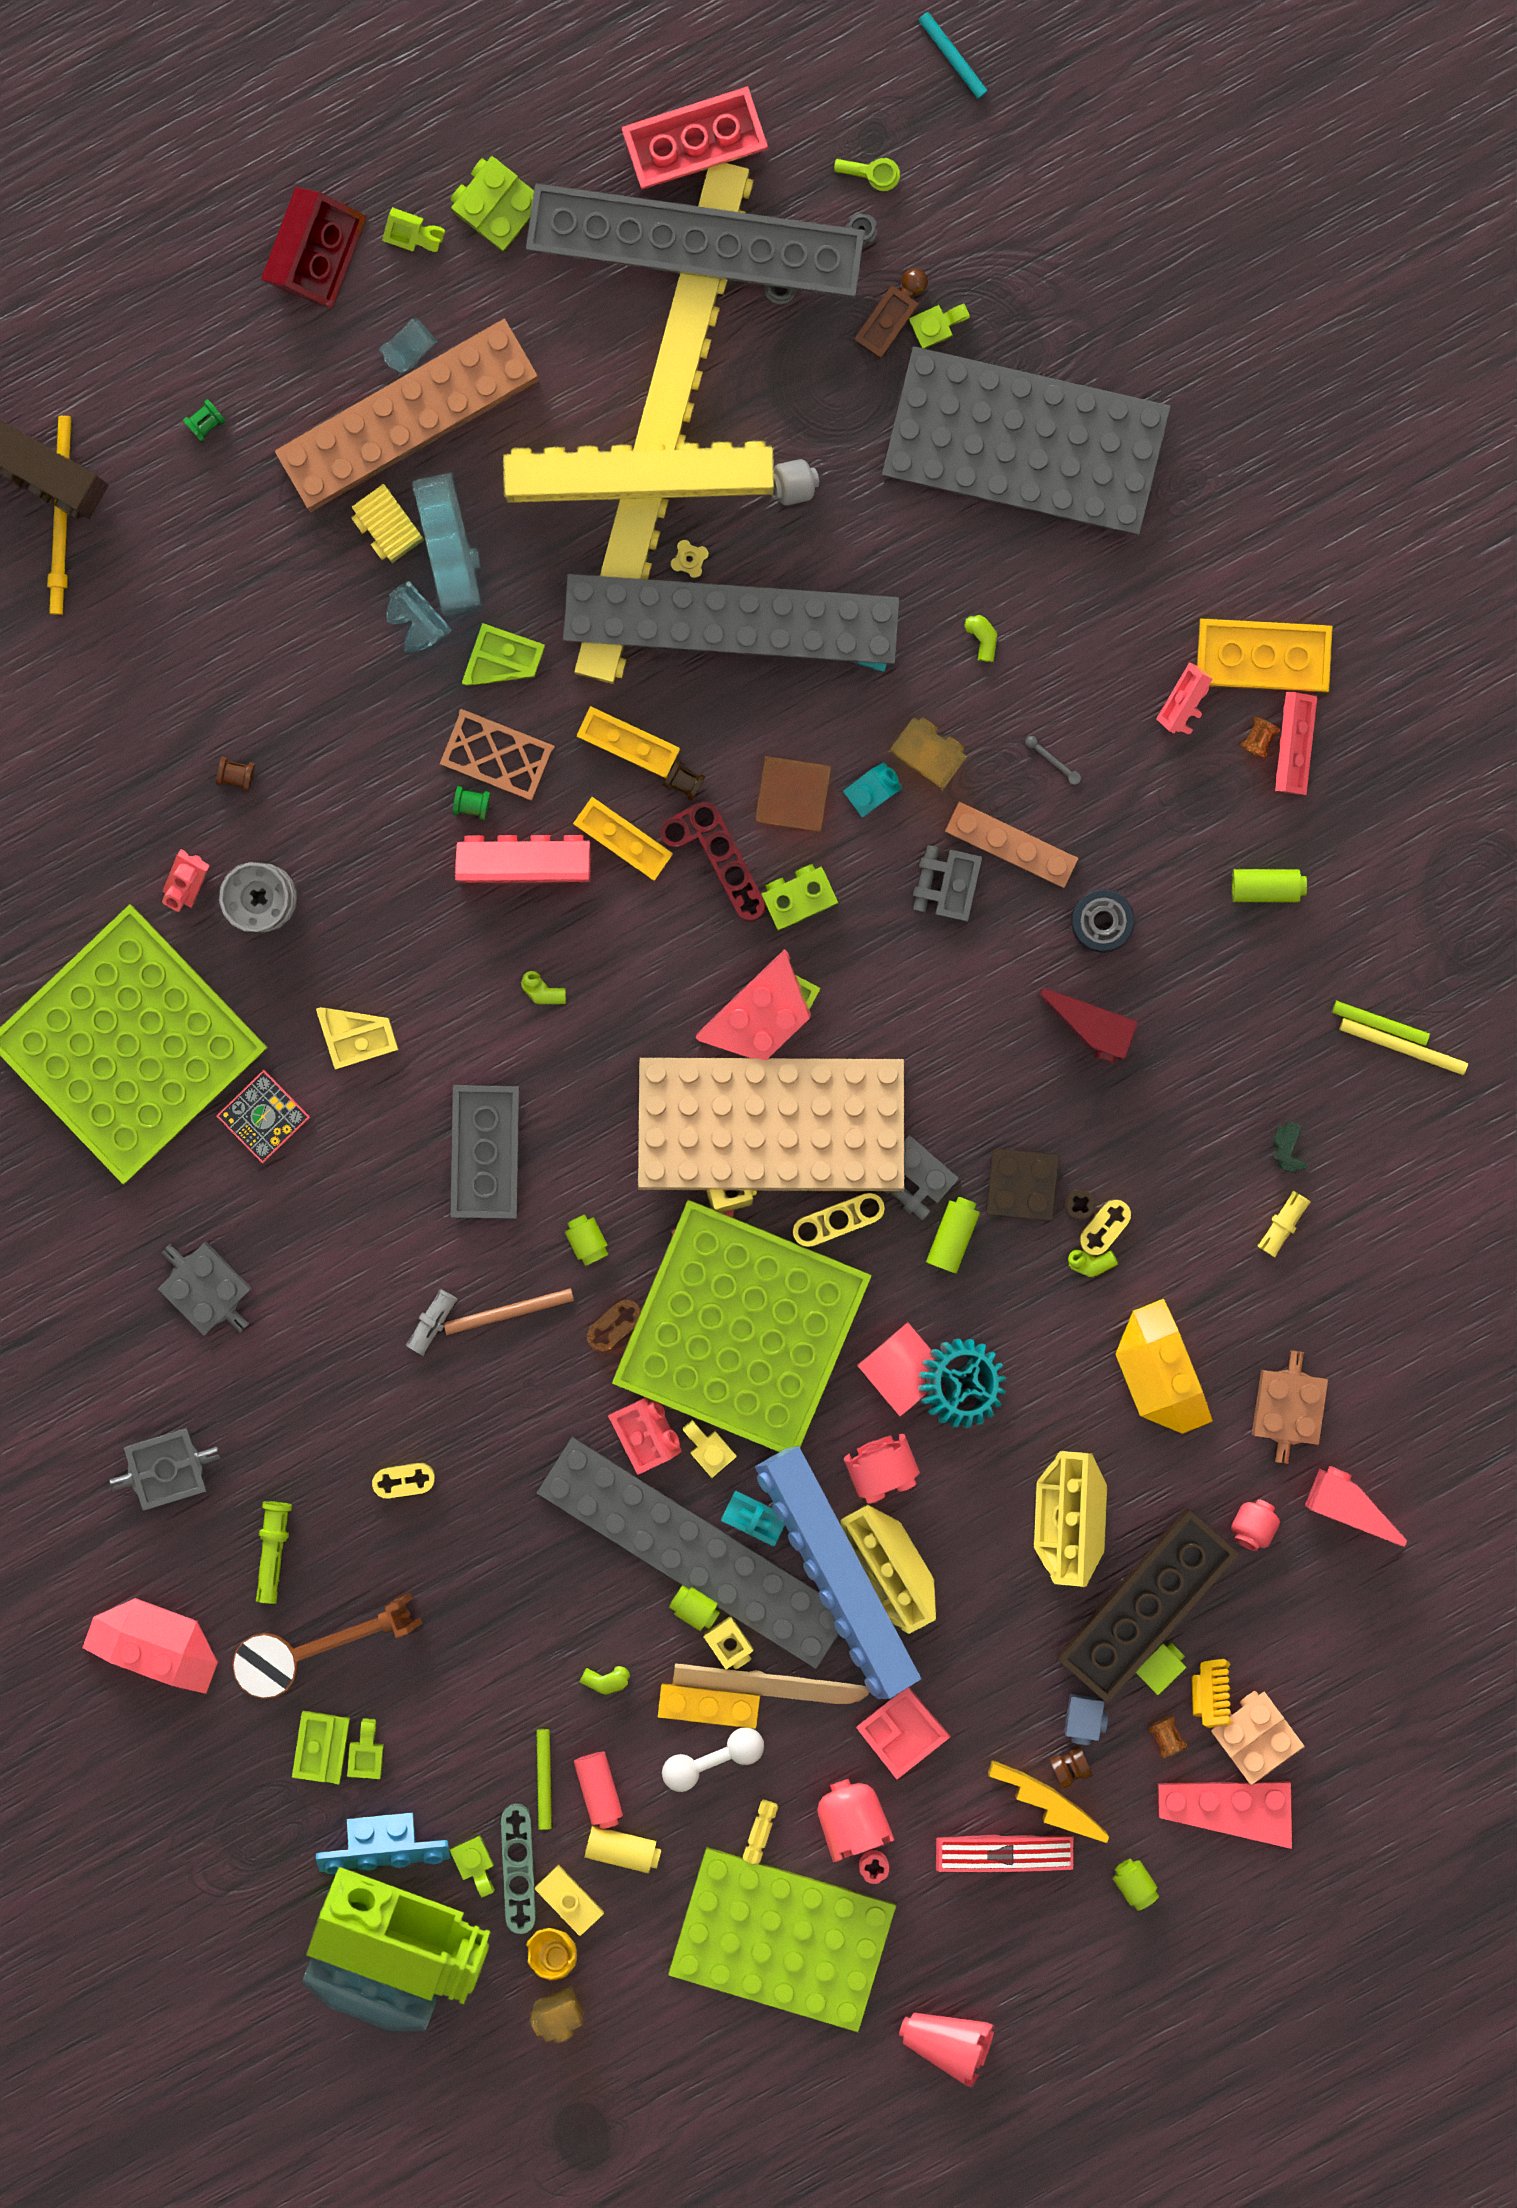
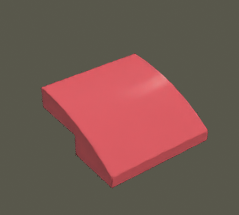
[857,1322,942,1416]

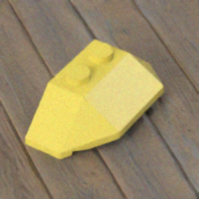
[1034,1451,1107,1587]
[841,1505,936,1634]

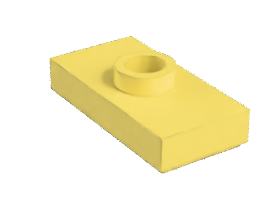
[534,1864,604,1936]

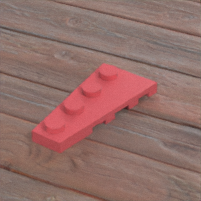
[1158,1781,1292,1849]

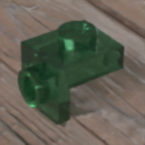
[1272,1121,1308,1174]

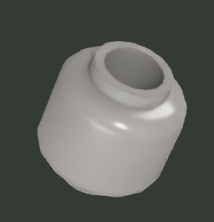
[771,459,819,505]

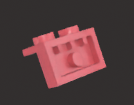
[608,1397,682,1475]

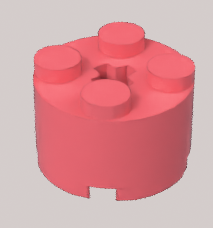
[844,1434,920,1503]

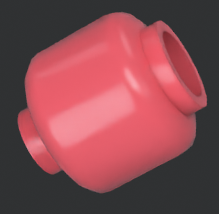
[1231,1499,1280,1551]

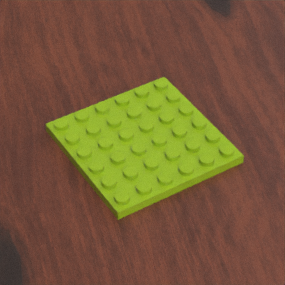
[0,904,268,1185]
[612,1199,872,1452]

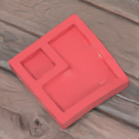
[856,1687,951,1779]

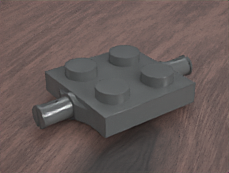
[158,1242,252,1335]
[109,1428,221,1511]

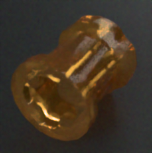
[1240,716,1281,759]
[1148,1715,1188,1758]

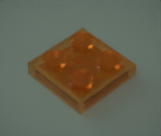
[755,756,831,832]

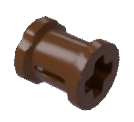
[216,756,255,792]

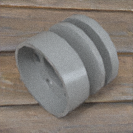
[219,862,297,932]

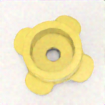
[671,540,708,578]

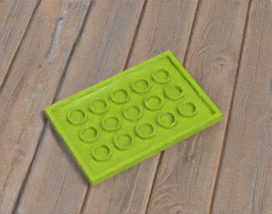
[668,1847,896,2032]

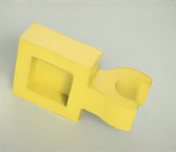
[683,1420,737,1478]

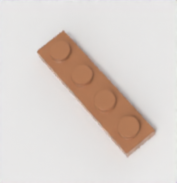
[945,802,1078,888]

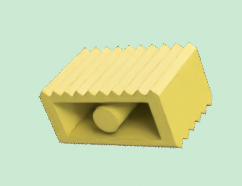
[351,484,424,563]

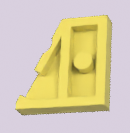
[316,1007,399,1070]

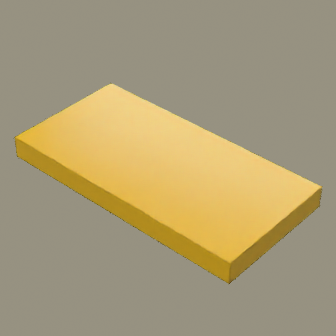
[1197,619,1332,693]

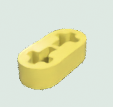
[1080,1200,1131,1255]
[372,1463,435,1498]

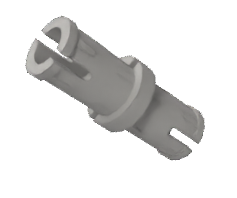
[405,1288,458,1356]

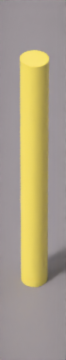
[1339,1018,1468,1075]

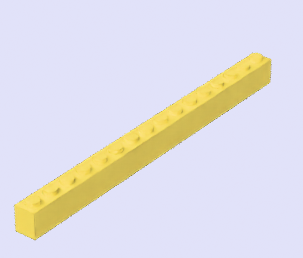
[574,163,754,684]

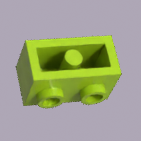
[761,864,838,931]

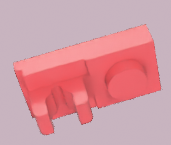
[1156,662,1213,734]

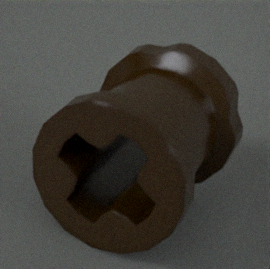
[663,760,706,801]
[1064,1189,1095,1219]

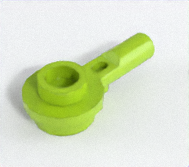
[834,158,900,191]

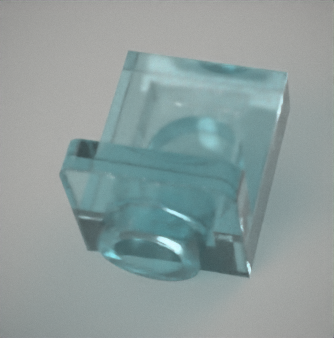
[379,317,438,373]

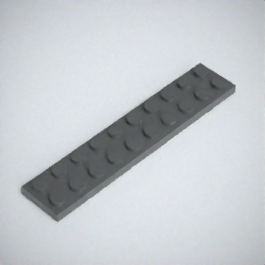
[526,183,865,298]
[563,574,899,665]
[537,1437,838,1669]

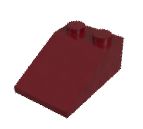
[1038,988,1138,1064]

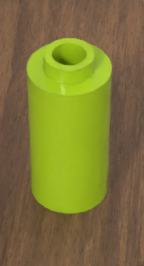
[1232,869,1307,902]
[926,1197,980,1274]

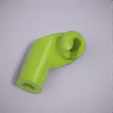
[964,615,997,662]
[521,971,566,1004]
[1068,1250,1118,1277]
[579,1666,630,1695]

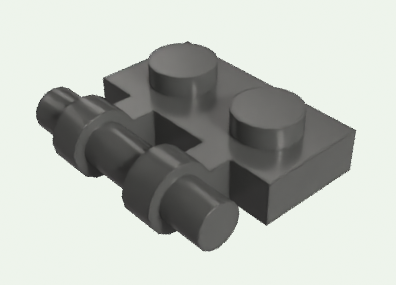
[913,845,982,922]
[884,1135,959,1220]

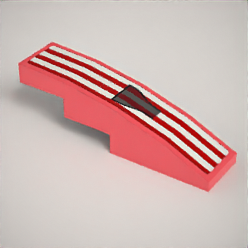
[936,1835,1073,1872]

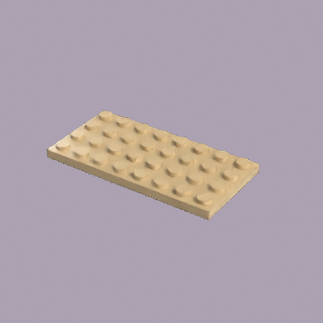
[638,1058,904,1191]

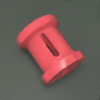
[859,1850,889,1884]

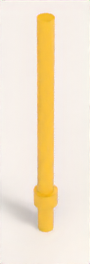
[47,416,71,615]

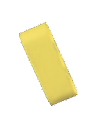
[793,1193,885,1247]

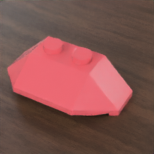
[82,1598,218,1694]

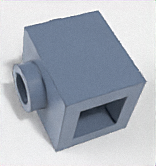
[1064,1693,1108,1745]

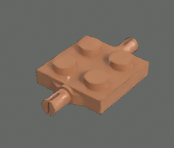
[1252,1350,1328,1464]

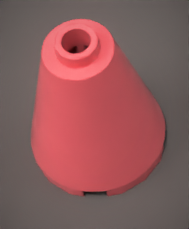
[899,2013,994,2088]

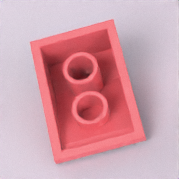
[1305,1466,1407,1547]

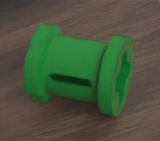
[182,398,227,443]
[452,786,490,821]

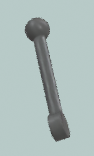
[1025,736,1081,785]

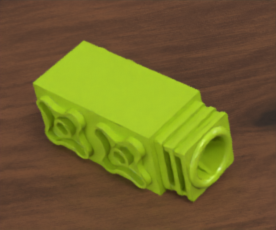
[307,1867,490,2004]

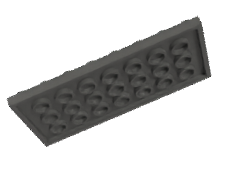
[882,346,1171,536]

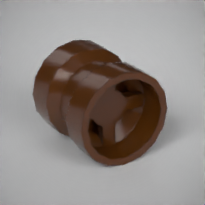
[1049,1746,1093,1789]

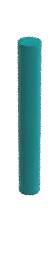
[918,12,988,99]

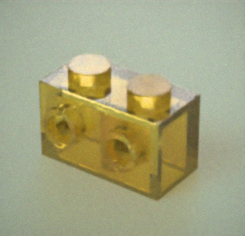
[889,717,967,790]
[529,1985,584,2043]

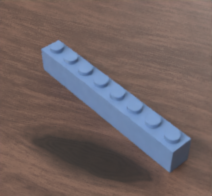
[755,1446,921,1699]

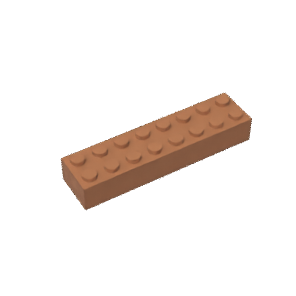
[275,318,539,512]

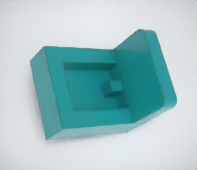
[843,762,902,818]

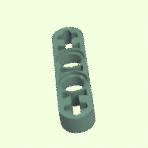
[501,1803,536,1934]

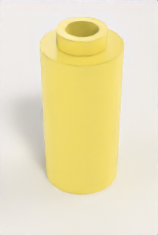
[584,1825,661,1874]

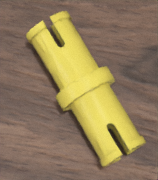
[1257,1191,1311,1257]

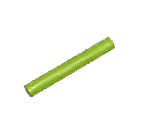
[1332,1001,1430,1046]
[537,1729,552,1830]

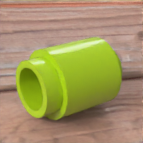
[564,1214,608,1266]
[669,1585,720,1631]
[1113,1859,1159,1910]

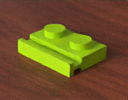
[292,1711,350,1785]

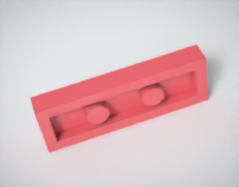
[1275,692,1317,795]

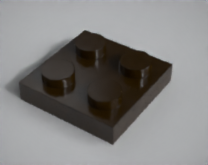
[986,1148,1059,1221]

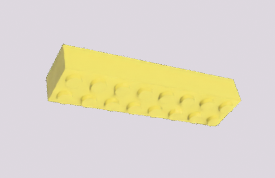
[504,441,773,503]

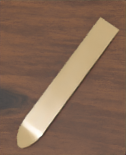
[672,1663,869,1704]

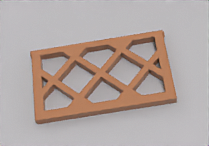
[440,709,554,801]

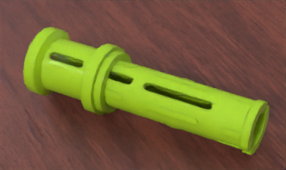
[255,1501,292,1604]

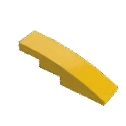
[988,1760,1109,1843]

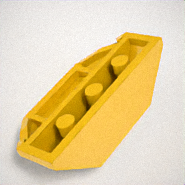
[1115,1299,1213,1434]

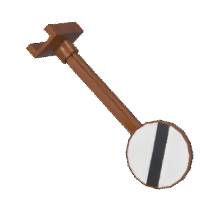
[232,1593,423,1699]

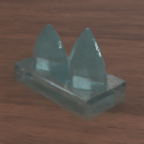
[386,581,453,652]

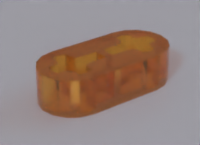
[587,1299,641,1351]

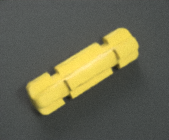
[743,1800,778,1865]

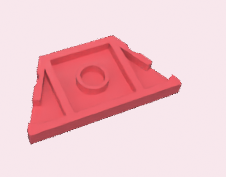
[695,949,811,1060]

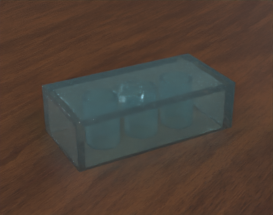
[412,473,484,617]

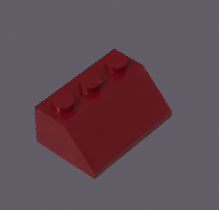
[261,187,367,309]

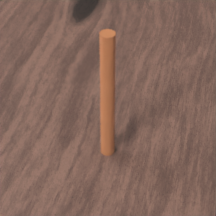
[443,1288,574,1335]

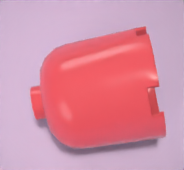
[817,1779,895,1862]

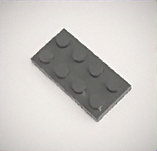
[451,1085,520,1219]

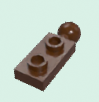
[854,268,928,359]

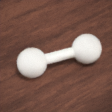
[662,1727,764,1792]

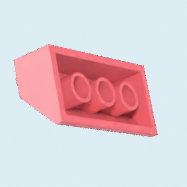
[621,86,768,189]
[455,835,591,883]

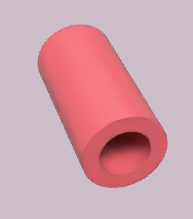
[573,1751,623,1829]

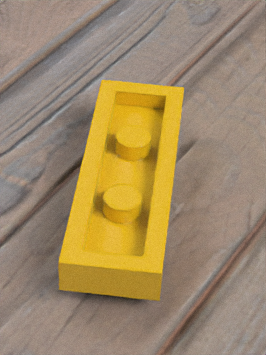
[576,706,680,779]
[573,797,673,881]
[658,1683,760,1729]

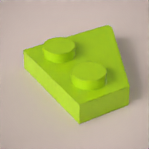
[462,623,545,686]

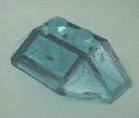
[302,1957,438,2031]

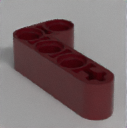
[660,802,765,921]

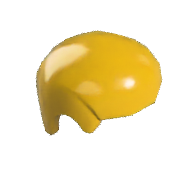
[526,1928,577,1980]

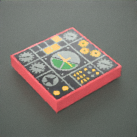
[217,1070,310,1163]

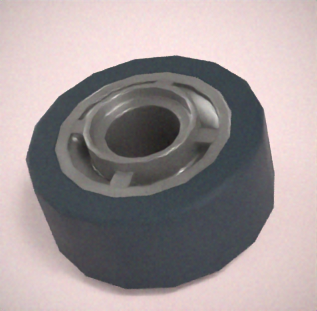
[1071,889,1135,953]

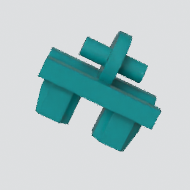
[721,1490,785,1546]

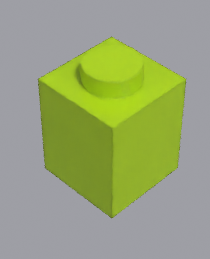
[1136,1642,1186,1695]

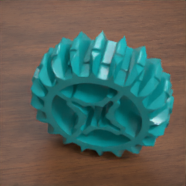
[917,1339,1007,1428]

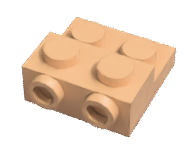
[1211,1691,1305,1786]

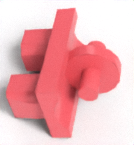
[162,849,210,912]

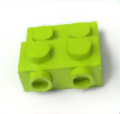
[450,156,534,252]

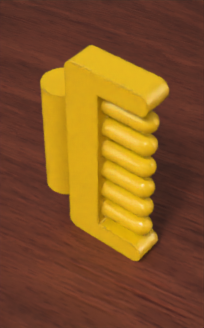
[1192,1659,1233,1728]

